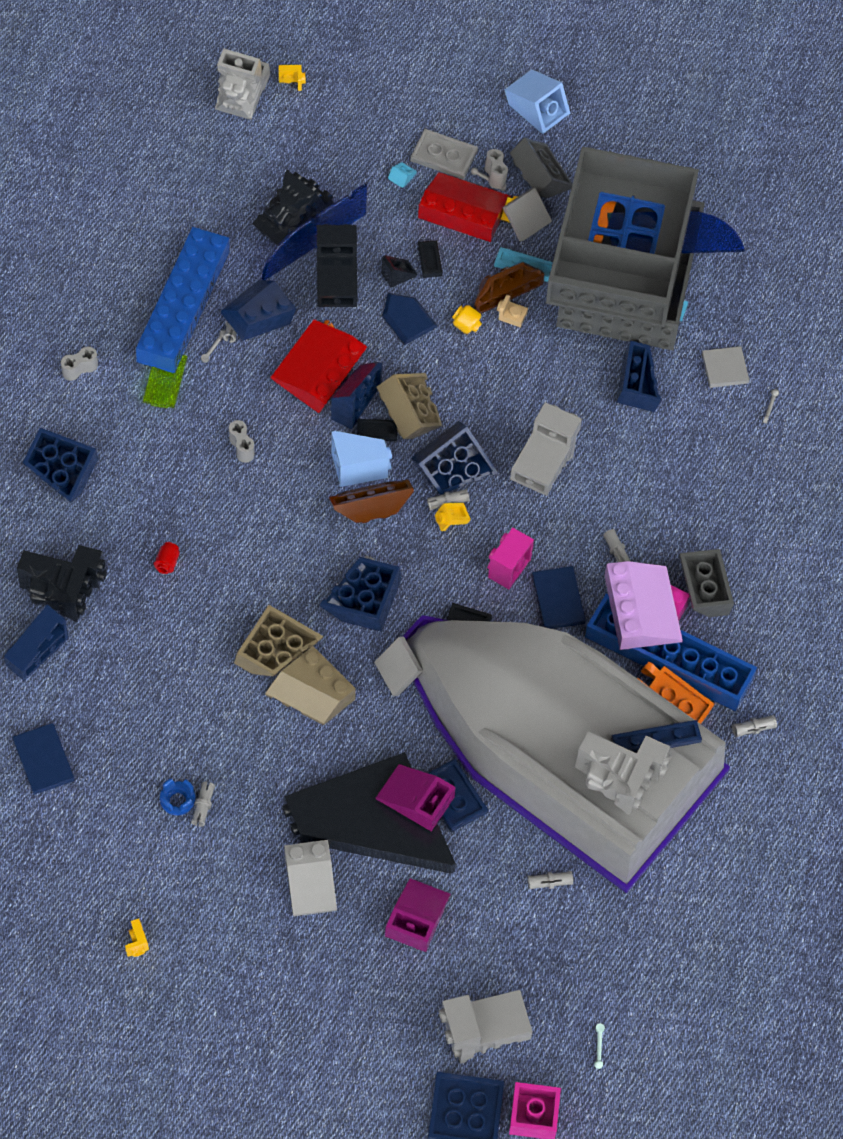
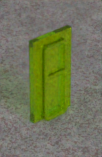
[143,355,187,408]

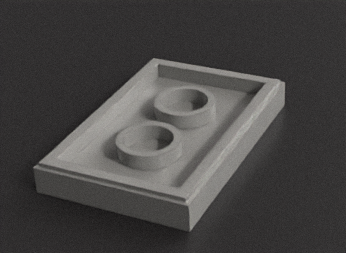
[410,129,478,180]

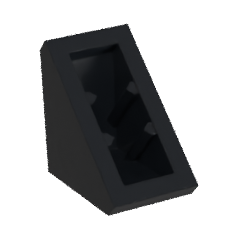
[381,255,418,288]

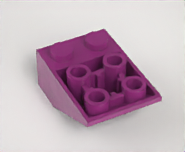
[376,764,455,832]
[385,878,451,952]

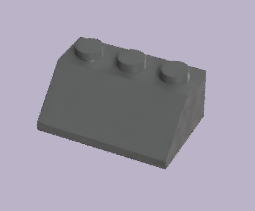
[510,137,572,198]
[679,549,734,617]

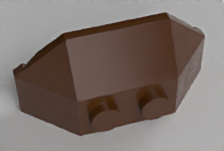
[474,262,544,314]
[329,479,414,523]

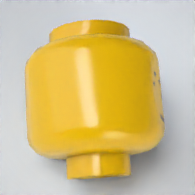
[452,305,482,334]

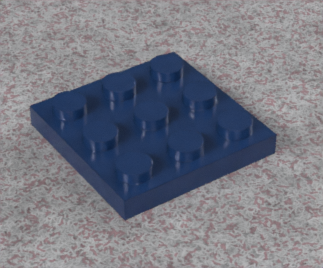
[428,1072,504,1139]

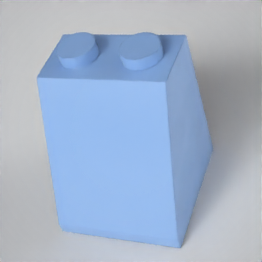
[504,69,570,134]
[331,431,392,487]

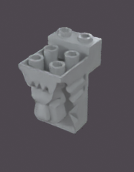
[215,48,270,120]
[510,403,582,496]
[575,731,671,815]
[439,990,533,1064]

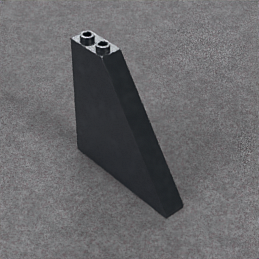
[282,752,456,874]

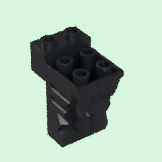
[252,170,336,252]
[317,224,358,307]
[17,545,107,622]

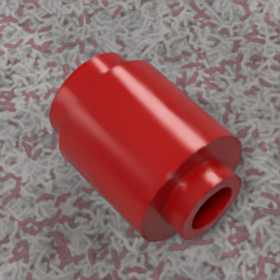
[154,542,180,574]

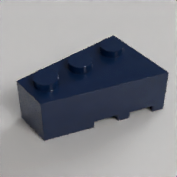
[616,341,661,412]
[4,604,69,681]

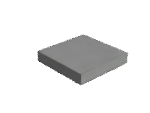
[502,188,552,241]
[702,346,749,388]
[374,637,423,696]

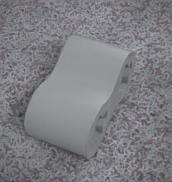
[484,149,508,189]
[61,347,98,381]
[229,420,255,463]

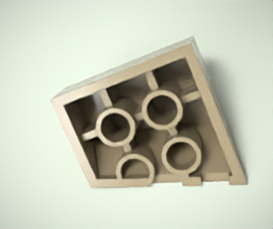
[377,373,442,439]
[234,605,323,676]
[265,646,356,725]

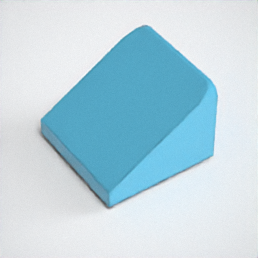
[388,162,417,188]

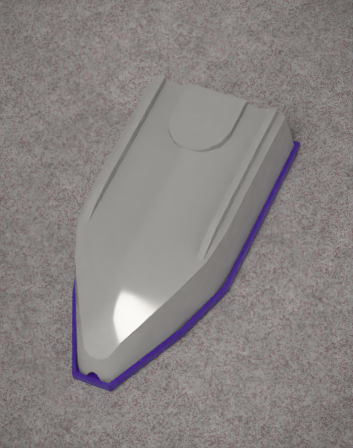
[402,615,730,893]

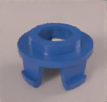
[160,778,196,816]

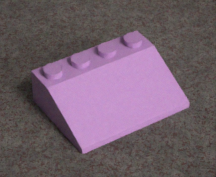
[604,561,683,650]

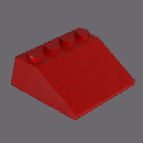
[418,172,511,242]
[270,320,367,413]

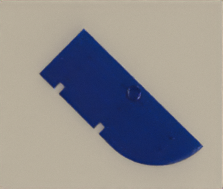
[261,183,367,280]
[607,211,745,253]

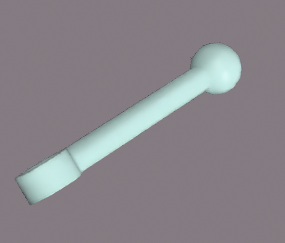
[594,1023,605,1069]

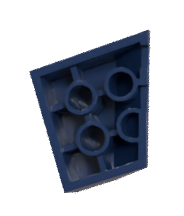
[221,280,296,341]
[330,362,382,430]
[411,421,499,495]
[23,428,99,503]
[319,557,402,632]

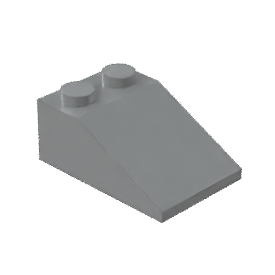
[284,840,337,917]

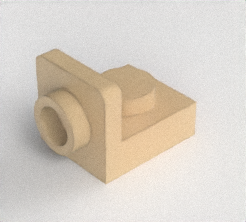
[497,295,528,328]

